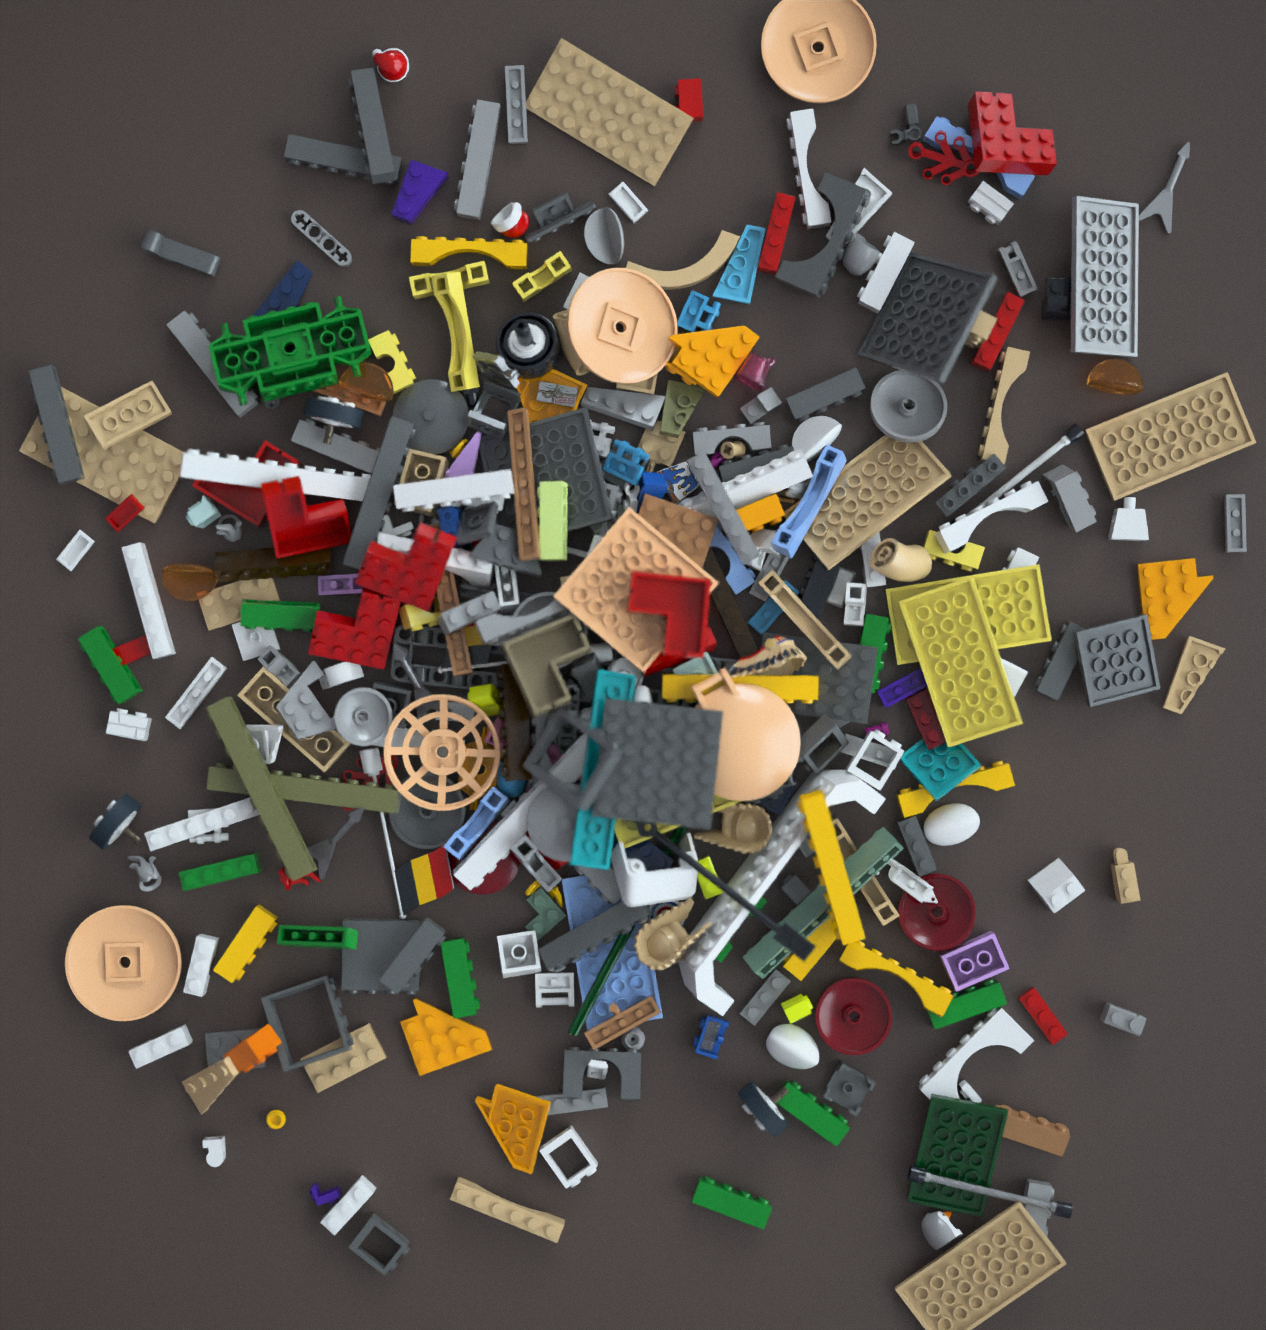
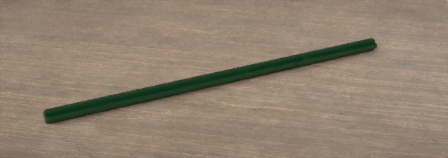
[568,826,688,1037]

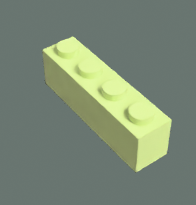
[537,481,568,561]

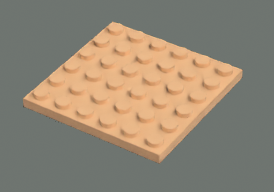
[554,507,718,673]

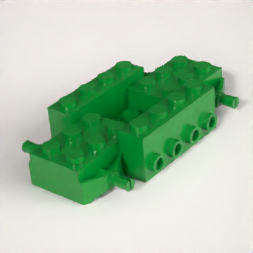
[208,296,372,406]

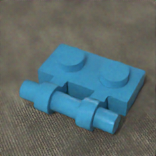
[677,290,721,333]
[603,439,649,485]

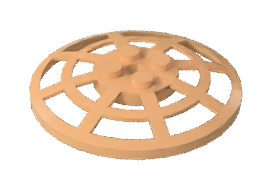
[384,694,501,811]

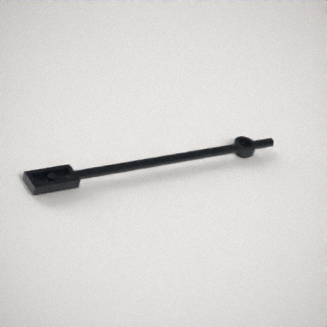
[633,821,816,962]

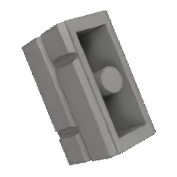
[1100,1002,1147,1036]

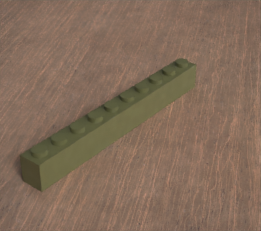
[206,697,318,881]
[207,763,401,814]

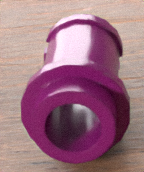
[709,450,726,469]
[864,722,890,737]

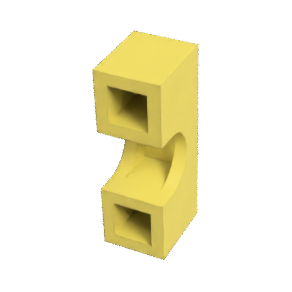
[512,251,572,302]
[368,330,416,394]
[923,530,985,572]
[399,597,460,632]

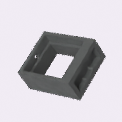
[798,714,849,775]
[348,1213,410,1276]

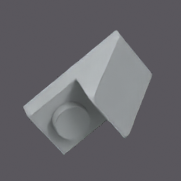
[740,387,782,425]

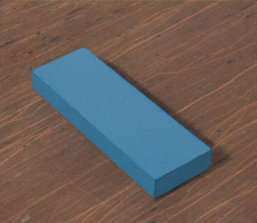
[747,580,799,635]

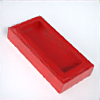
[104,494,145,533]
[112,635,151,666]

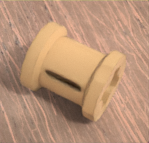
[721,440,746,459]

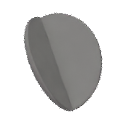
[584,207,624,264]

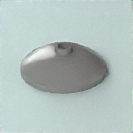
[334,688,393,746]

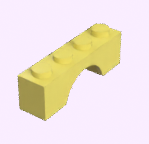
[409,261,490,300]

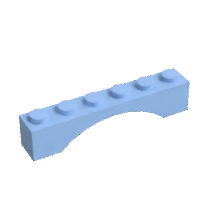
[923,116,1035,200]
[771,445,847,558]

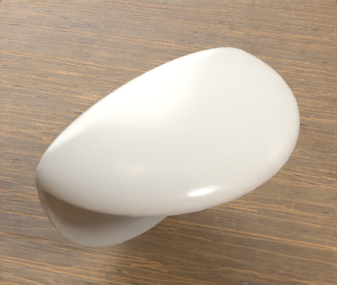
[792,416,842,462]
[923,803,980,846]
[766,1024,819,1069]

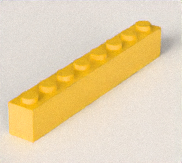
[662,674,818,703]
[797,789,866,945]

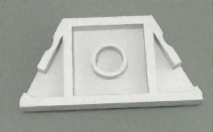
[246,725,284,764]

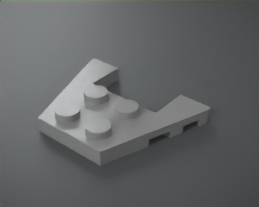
[276,661,337,740]

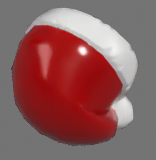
[372,48,409,82]
[491,202,529,238]

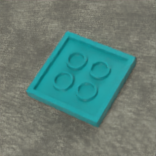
[899,739,981,801]

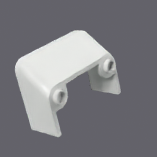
[611,833,698,907]

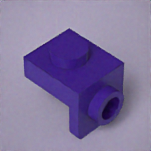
[310,1183,341,1206]

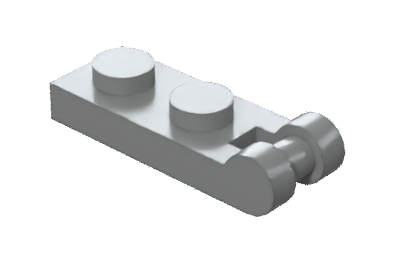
[997,241,1038,298]

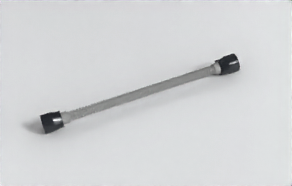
[907,1165,1073,1219]

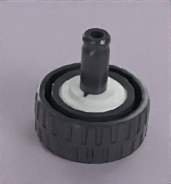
[496,312,561,379]

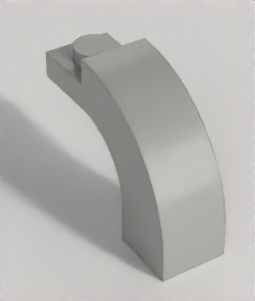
[510,835,562,892]

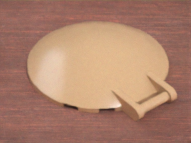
[690,668,800,801]

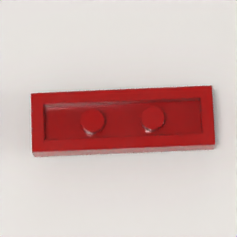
[1018,987,1068,1045]

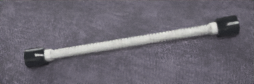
[950,423,1085,525]

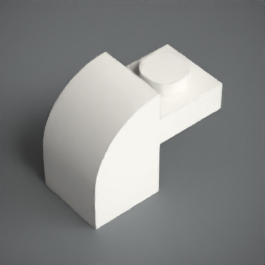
[377,515,415,538]
[746,529,780,571]
[844,583,867,627]
[319,662,364,690]

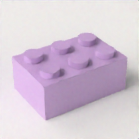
[938,931,1009,992]

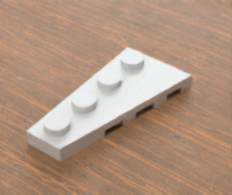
[826,168,892,244]

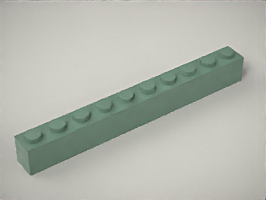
[743,827,904,978]

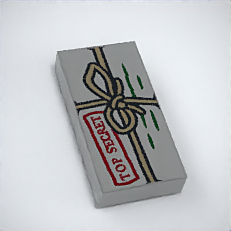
[537,381,578,408]

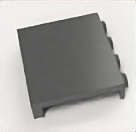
[342,918,421,994]

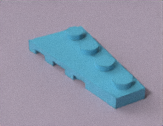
[712,225,766,305]

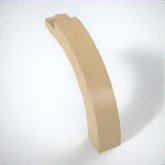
[626,230,740,290]

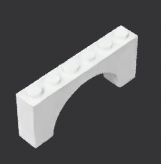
[377,533,494,590]
[918,1007,1034,1099]

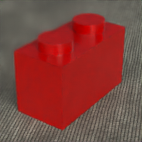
[674,78,703,122]

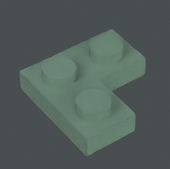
[525,887,566,941]

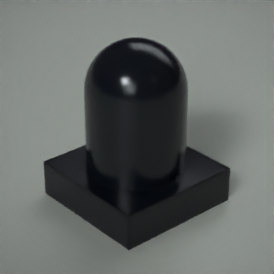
[463,387,479,408]

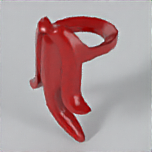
[278,867,321,890]

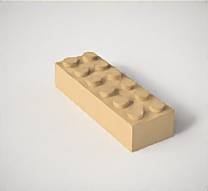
[238,666,351,772]

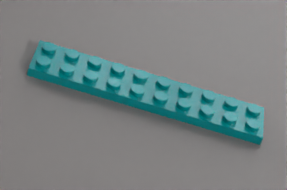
[569,669,636,870]

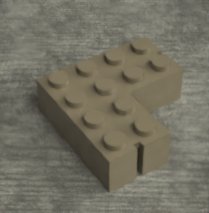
[502,614,591,719]

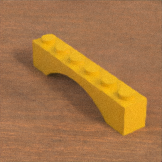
[411,236,528,270]
[896,760,1015,818]
[839,941,953,1018]

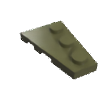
[659,380,705,438]

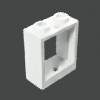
[846,730,904,790]
[539,1125,598,1188]

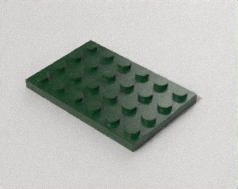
[907,1093,1008,1217]

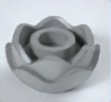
[621,1027,645,1050]

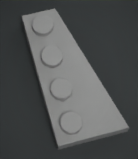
[581,387,665,431]

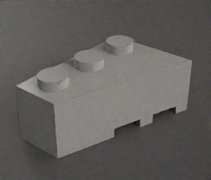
[1043,464,1097,532]

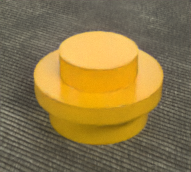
[266,1109,286,1129]

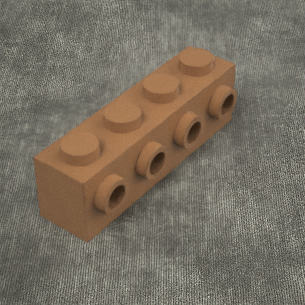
[995,1104,1070,1156]

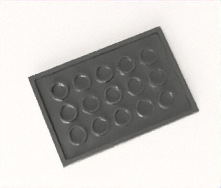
[761,632,878,724]

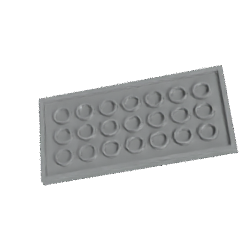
[1071,196,1139,358]

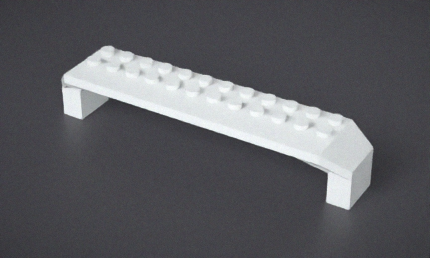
[678,769,885,1016]

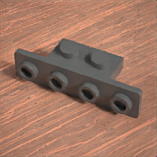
[523,192,596,243]
[935,454,1006,517]

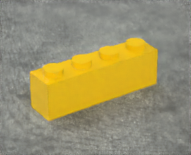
[213,905,278,983]
[782,917,837,981]

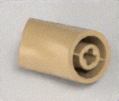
[553,310,590,376]
[870,538,932,582]

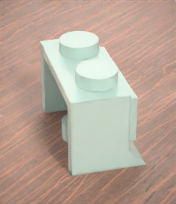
[186,495,222,529]

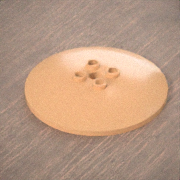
[761,0,877,103]
[567,268,678,384]
[65,905,182,1021]

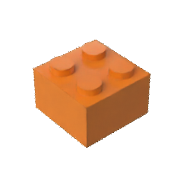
[223,1024,282,1073]

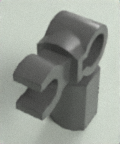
[890,104,922,145]

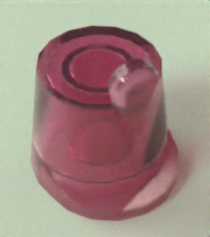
[736,353,776,391]

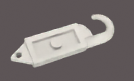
[876,859,938,903]

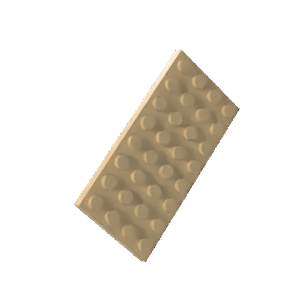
[526,38,694,186]
[1084,372,1256,501]
[19,387,183,524]
[784,435,951,571]
[895,1201,1066,1330]

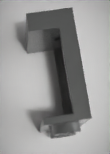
[467,380,521,440]

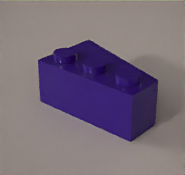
[392,160,449,225]

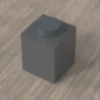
[780,873,811,904]

